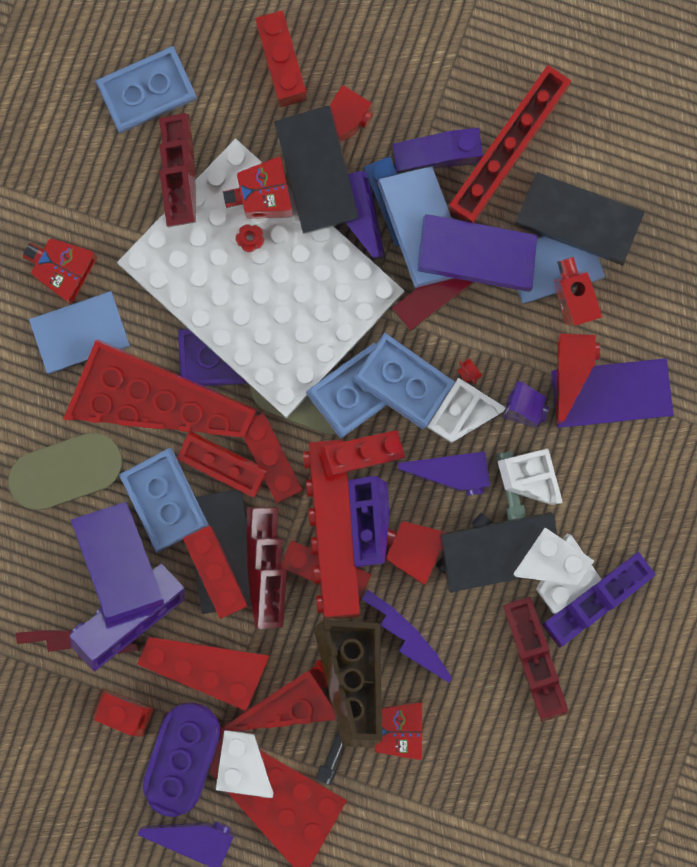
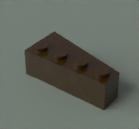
[313,619,382,748]

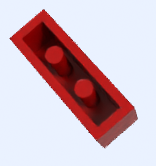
[255,10,307,108]
[183,525,249,619]

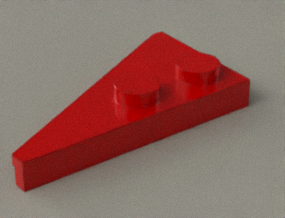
[224,670,336,732]

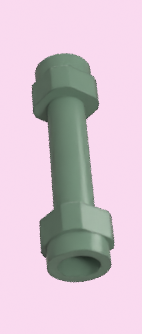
[496,451,526,520]

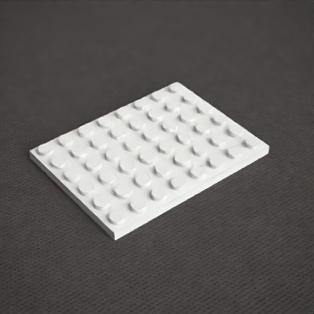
[117,138,404,419]

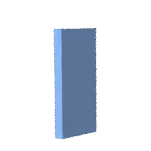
[377,166,452,288]

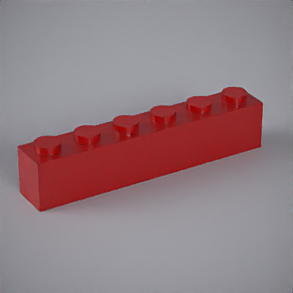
[448,65,571,223]
[303,440,360,620]

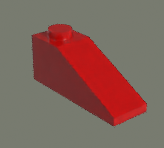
[330,85,373,143]
[555,334,601,424]

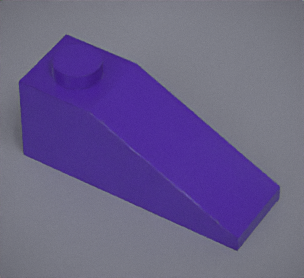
[392,128,483,173]
[346,171,386,258]
[502,381,549,428]
[397,451,490,496]
[348,476,390,567]
[137,821,235,867]

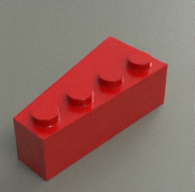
[137,636,271,711]

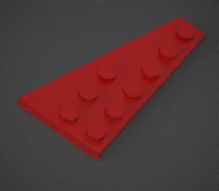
[63,339,257,438]
[209,726,347,867]

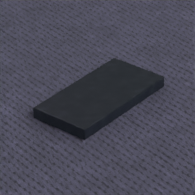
[274,105,360,234]
[515,172,645,266]
[194,490,252,614]
[440,512,557,593]

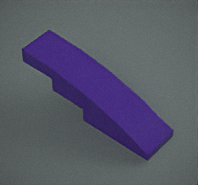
[542,552,656,648]
[362,590,452,683]

